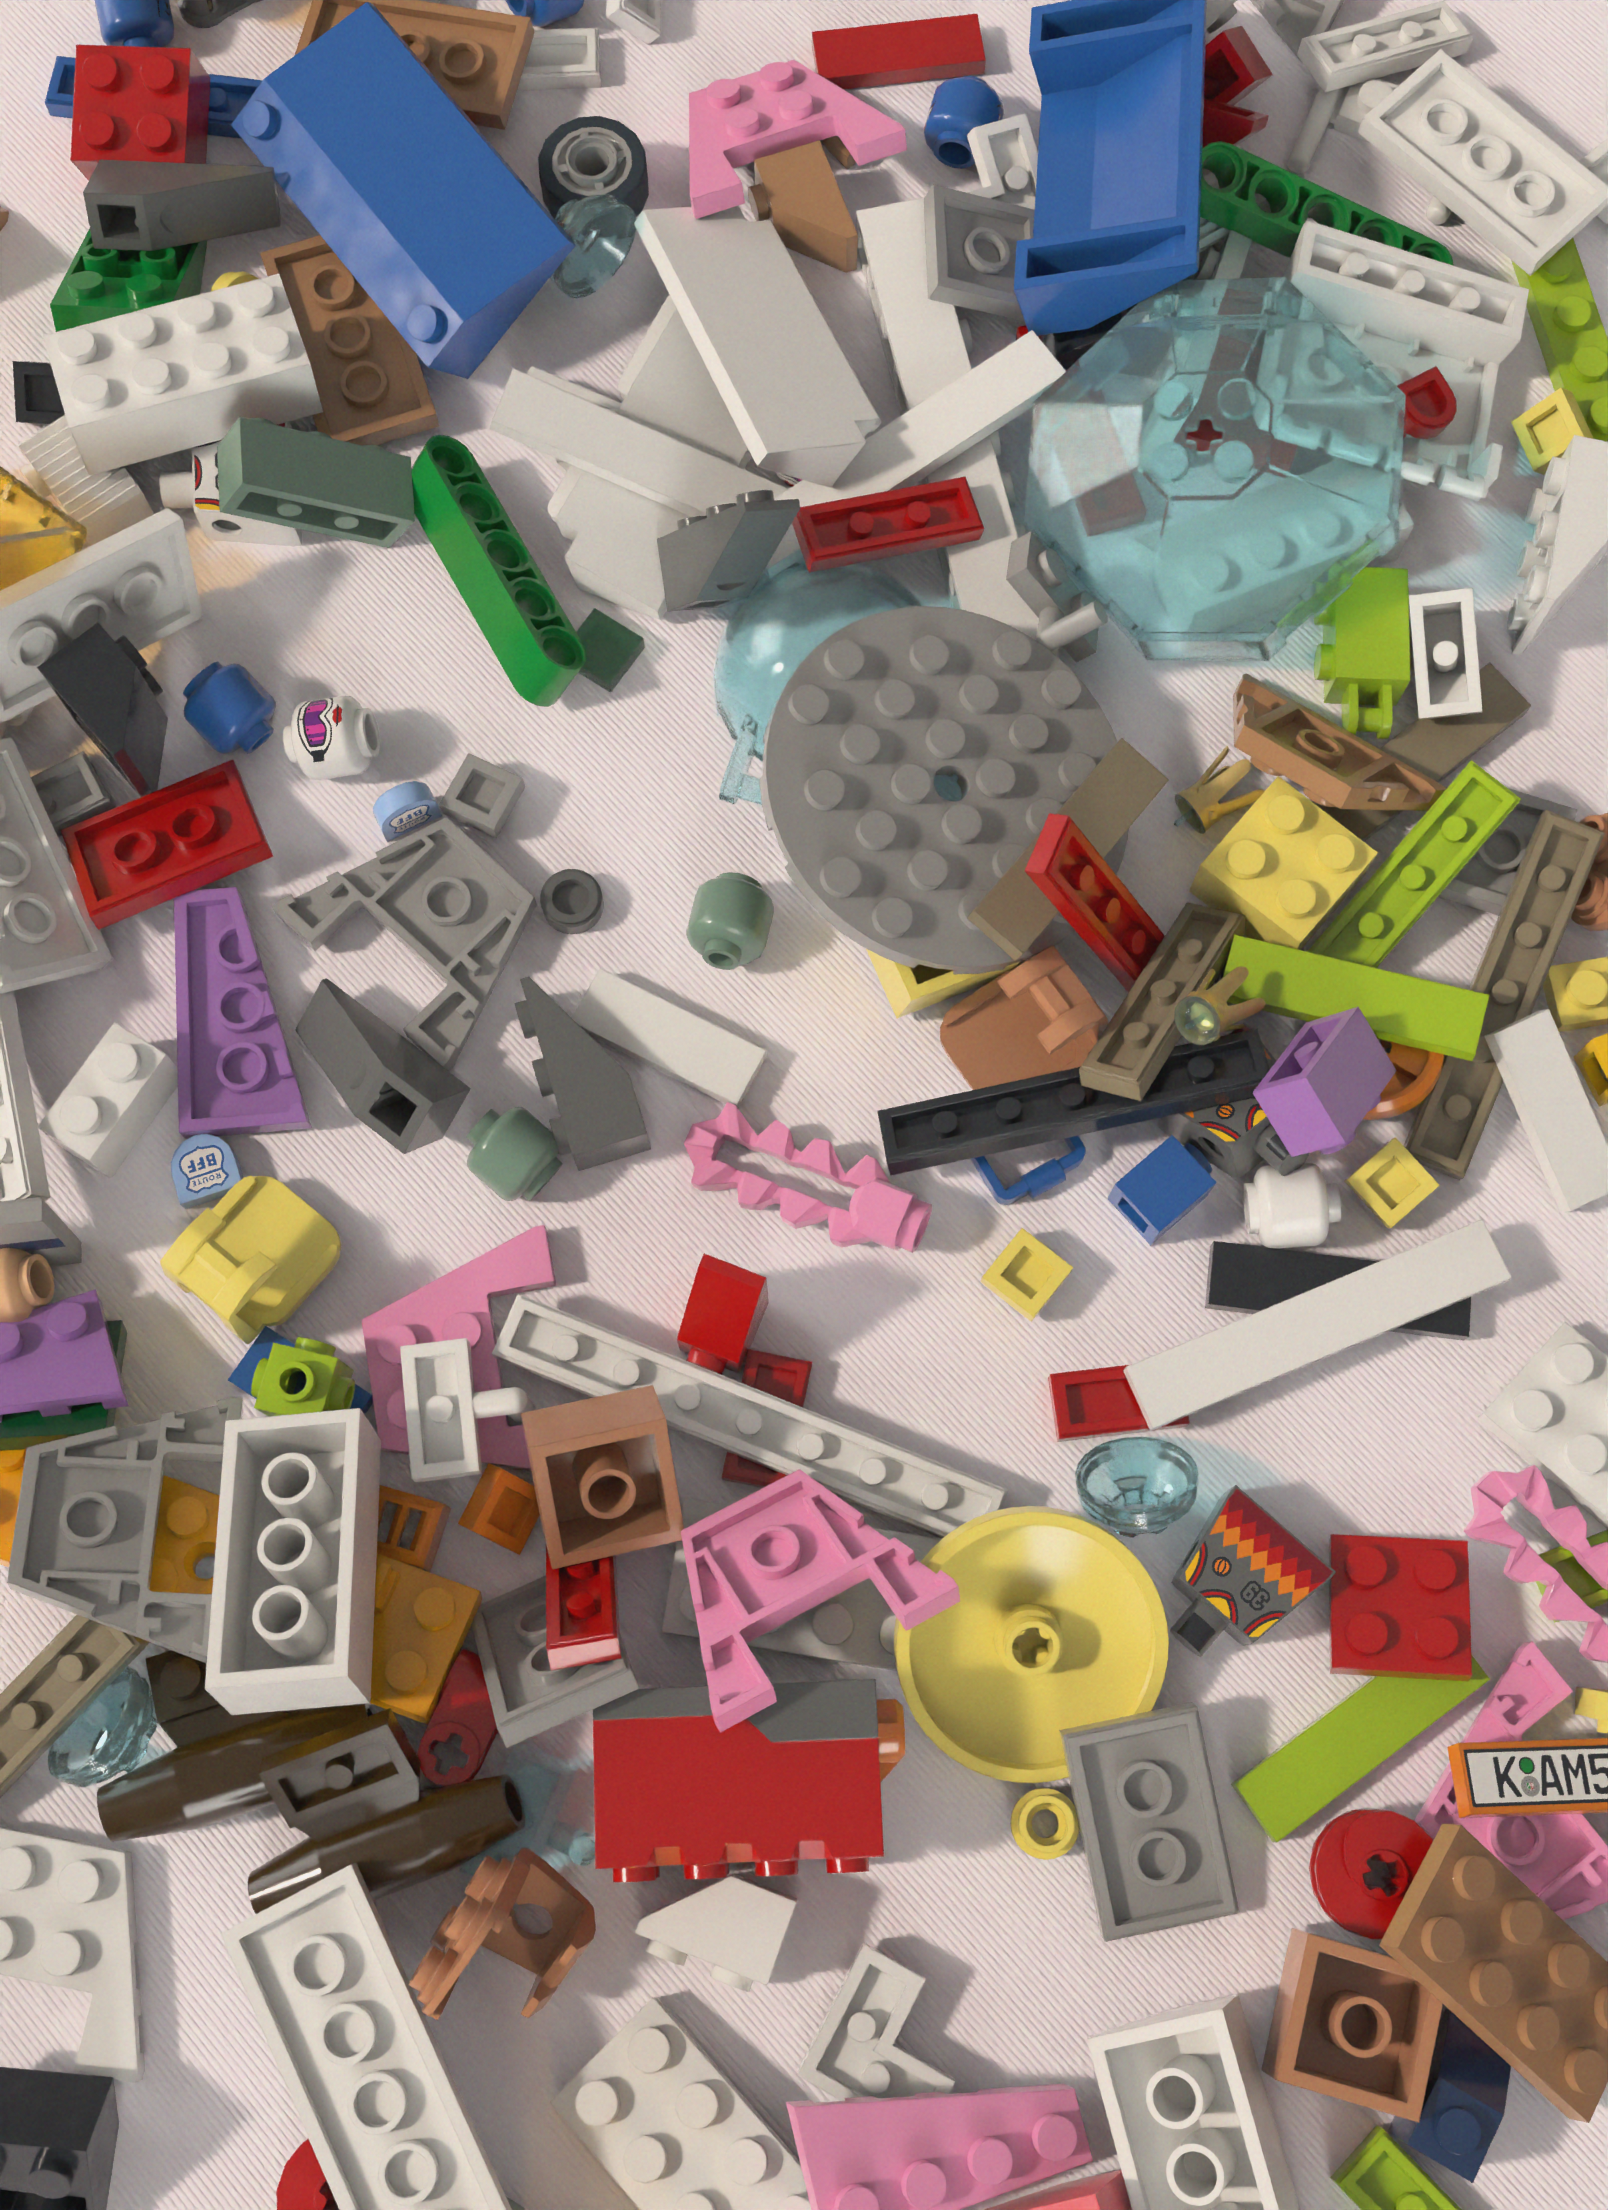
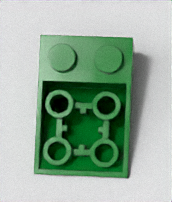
[50,228,208,332]

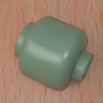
[686,872,774,970]
[466,1107,563,1202]

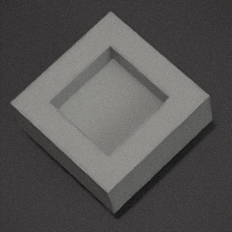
[439,753,525,839]

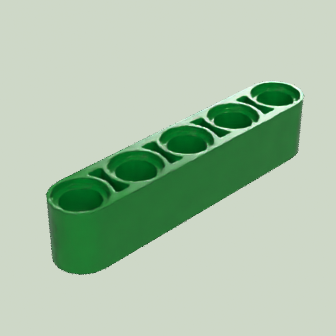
[1200,141,1454,266]
[411,435,587,707]

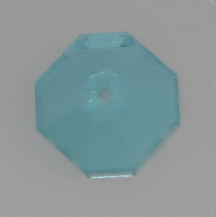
[1024,277,1407,661]

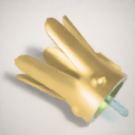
[1174,746,1264,834]
[1174,966,1266,1045]

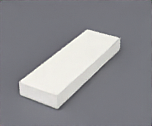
[1297,0,1473,92]
[571,968,767,1108]
[1484,1009,1608,1212]

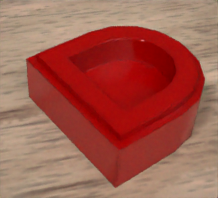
[1381,366,1457,440]

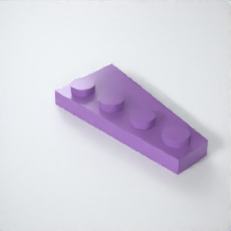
[174,887,312,1139]
[0,1289,129,1422]

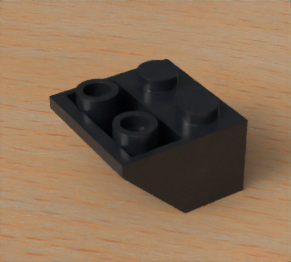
[0,2067,119,2210]

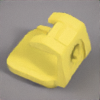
[160,1176,341,1344]

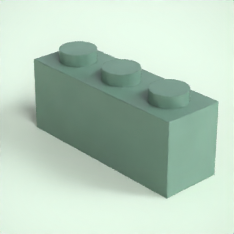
[217,417,415,548]

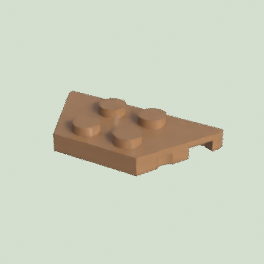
[1233,673,1447,811]

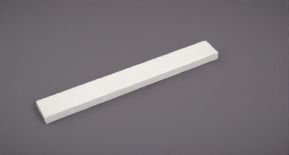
[492,1294,1009,1538]

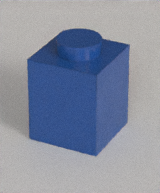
[1107,1135,1217,1246]

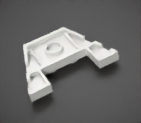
[0,1826,145,2083]

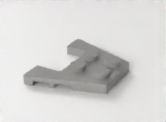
[272,817,537,1071]
[7,1397,243,1663]

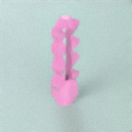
[684,1102,932,1253]
[1464,1465,1608,1663]

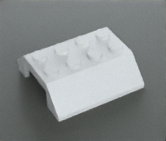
[1251,220,1529,501]

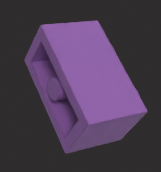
[1253,1007,1396,1157]

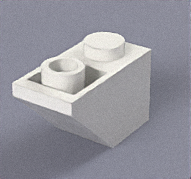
[635,1873,797,1992]

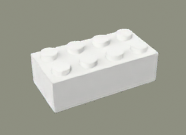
[43,274,323,476]
[205,1408,381,1715]

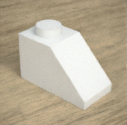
[1409,588,1482,720]

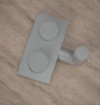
[1006,531,1108,663]

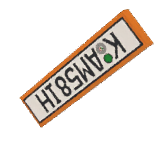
[1447,1738,1608,1818]

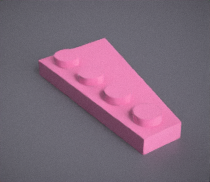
[786,2084,1093,2210]

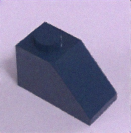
[1387,2007,1511,2183]

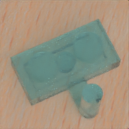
[459,1741,595,1877]

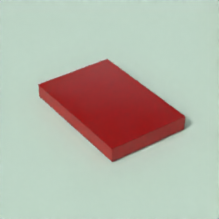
[61,759,274,930]

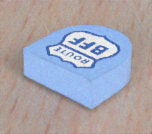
[373,781,442,842]
[171,1134,244,1209]

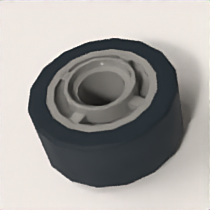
[538,116,649,235]

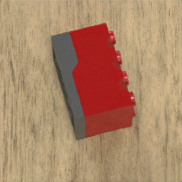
[593,1679,905,1882]

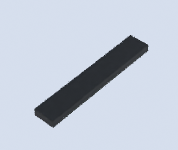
[877,1028,1270,1176]

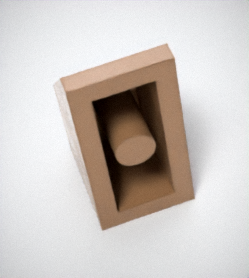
[748,140,858,273]

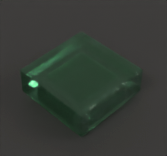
[576,608,645,693]

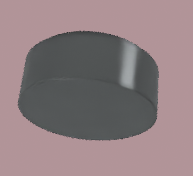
[540,869,604,934]

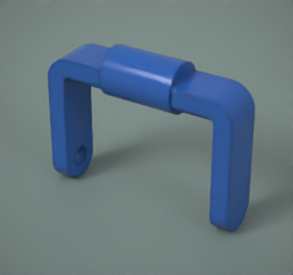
[970,1136,1086,1205]

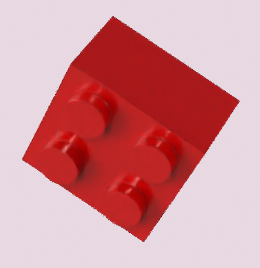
[70,45,211,181]

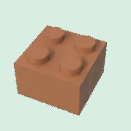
[521,1385,684,1569]
[1261,1928,1443,2123]

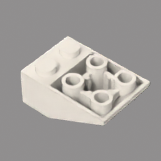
[1507,435,1608,656]

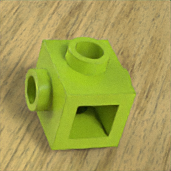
[251,1337,355,1417]

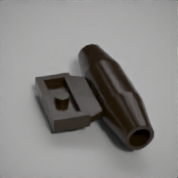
[97,1650,374,1842]
[248,1708,526,1914]

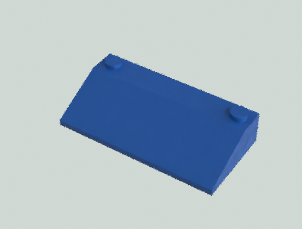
[1014,0,1207,336]
[231,2,576,379]

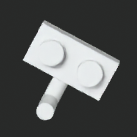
[400,1338,535,1482]

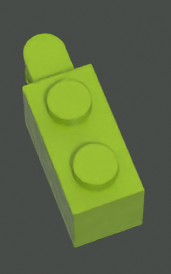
[1313,566,1410,739]

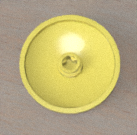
[893,1506,1169,1783]

